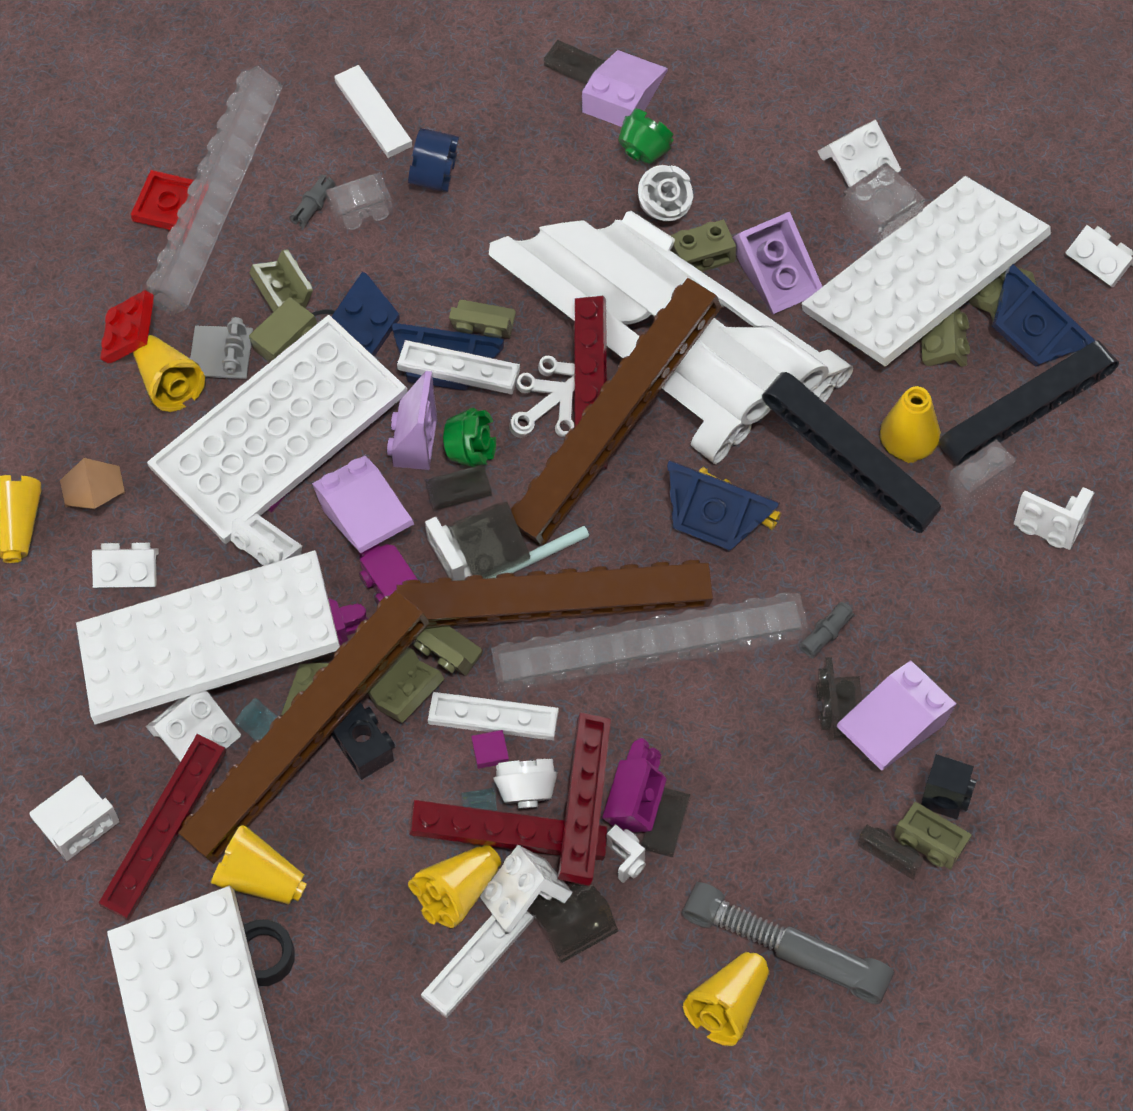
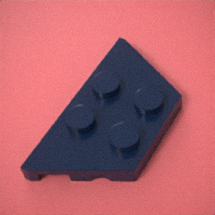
[992,264,1095,367]
[331,271,400,357]
[392,323,504,391]
[667,461,780,550]

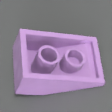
[582,50,668,127]
[732,212,822,315]
[387,371,437,470]
[312,456,414,553]
[837,660,956,770]

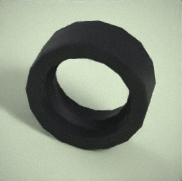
[243,919,295,986]

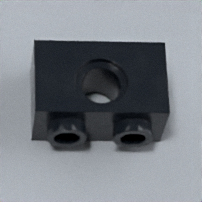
[331,701,395,780]
[921,754,977,820]

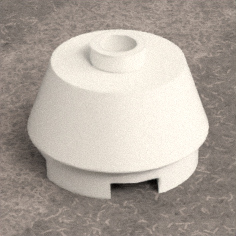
[638,165,693,221]
[493,759,558,809]

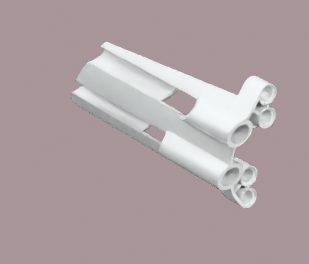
[489,220,853,464]

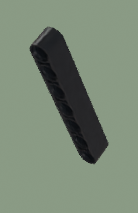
[938,340,1119,467]
[762,372,941,533]

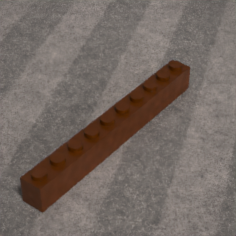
[507,278,722,546]
[396,560,713,628]
[178,590,429,864]

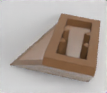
[60,458,125,509]

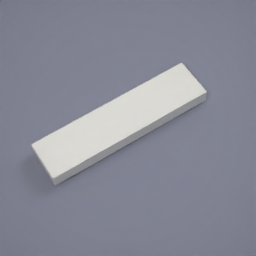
[334,65,412,158]
[397,340,520,394]
[428,692,559,740]
[421,911,534,1018]

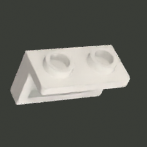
[1066,225,1133,288]
[231,514,302,566]
[92,543,159,588]

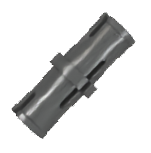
[289,175,336,228]
[799,602,855,659]

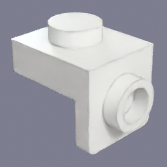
[607,824,646,883]

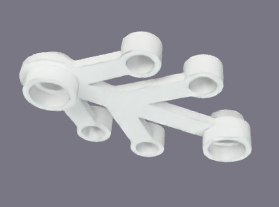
[509,356,575,438]

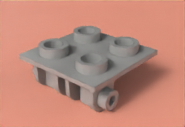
[190,317,253,379]

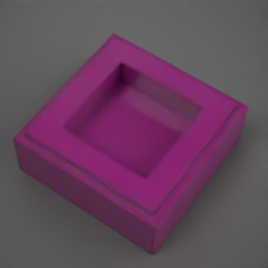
[471,730,509,769]

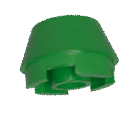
[618,108,674,164]
[443,408,496,468]

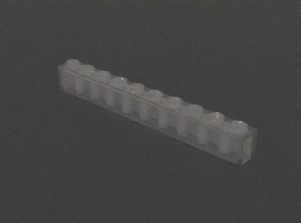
[146,65,283,316]
[491,592,808,694]

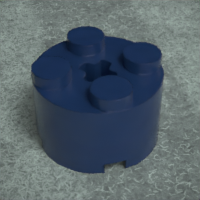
[408,128,459,192]

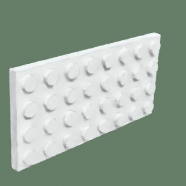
[801,176,1051,366]
[147,315,408,544]
[76,550,340,724]
[107,886,289,1111]

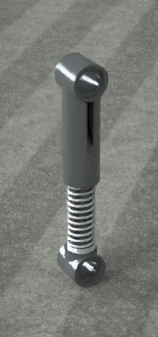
[681,882,894,1005]

